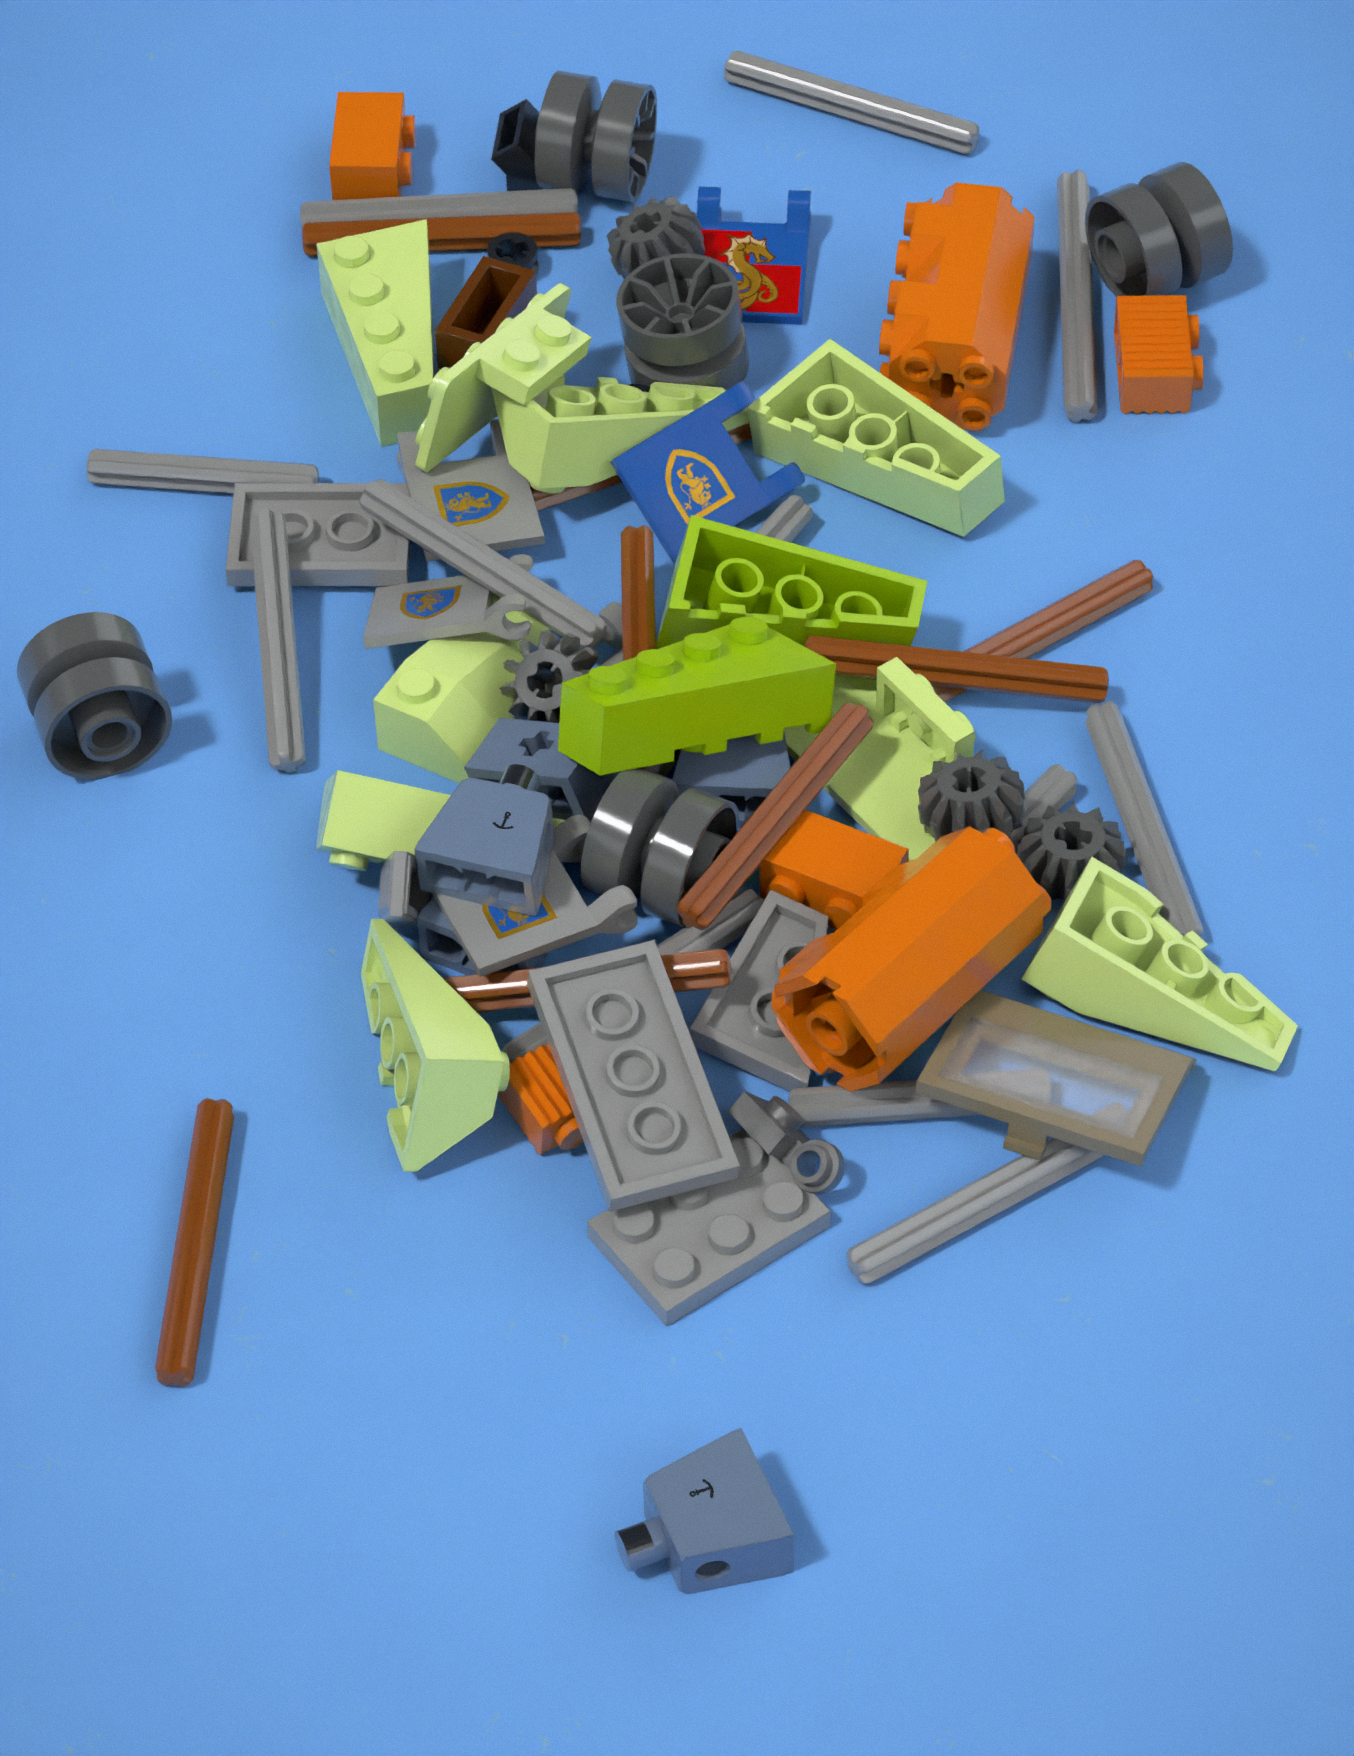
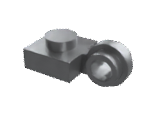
[728,1091,845,1195]

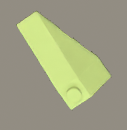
[491,374,749,493]
[373,593,551,783]
[316,770,564,871]
[1021,857,1298,1071]
[361,919,510,1172]

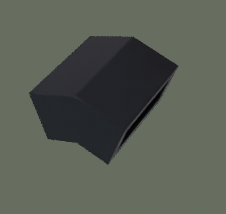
[491,99,542,191]

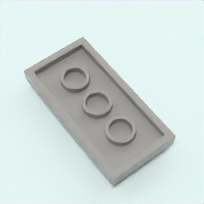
[527,940,740,1212]

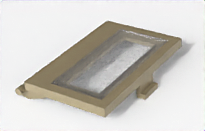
[915,990,1197,1166]

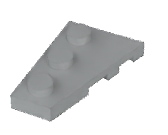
[689,890,829,1091]

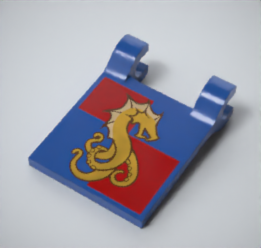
[697,186,811,325]

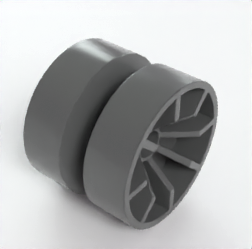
[535,70,657,203]
[1085,162,1233,297]
[616,253,749,390]
[17,612,172,780]
[581,768,739,928]

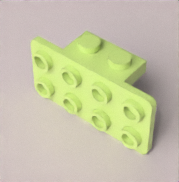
[415,283,591,472]
[784,657,976,861]

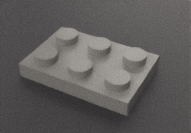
[226,483,411,586]
[587,1128,830,1327]

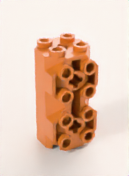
[879,182,1035,431]
[771,826,1051,1092]

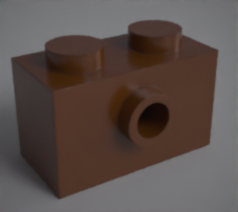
[435,256,537,372]

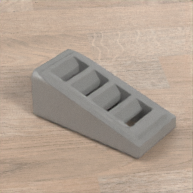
[378,851,431,927]

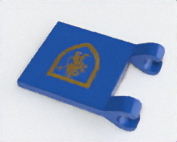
[610,382,805,563]

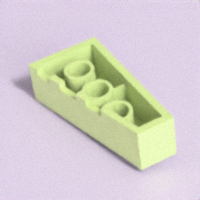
[317,219,435,447]
[747,339,1005,537]

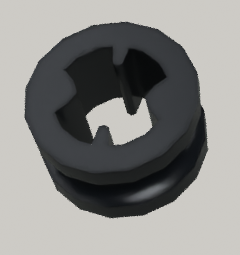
[487,232,539,277]

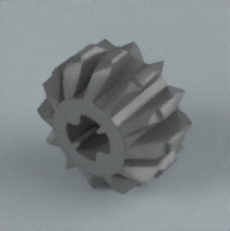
[606,196,706,280]
[500,630,599,723]
[918,749,1025,842]
[1017,801,1126,902]

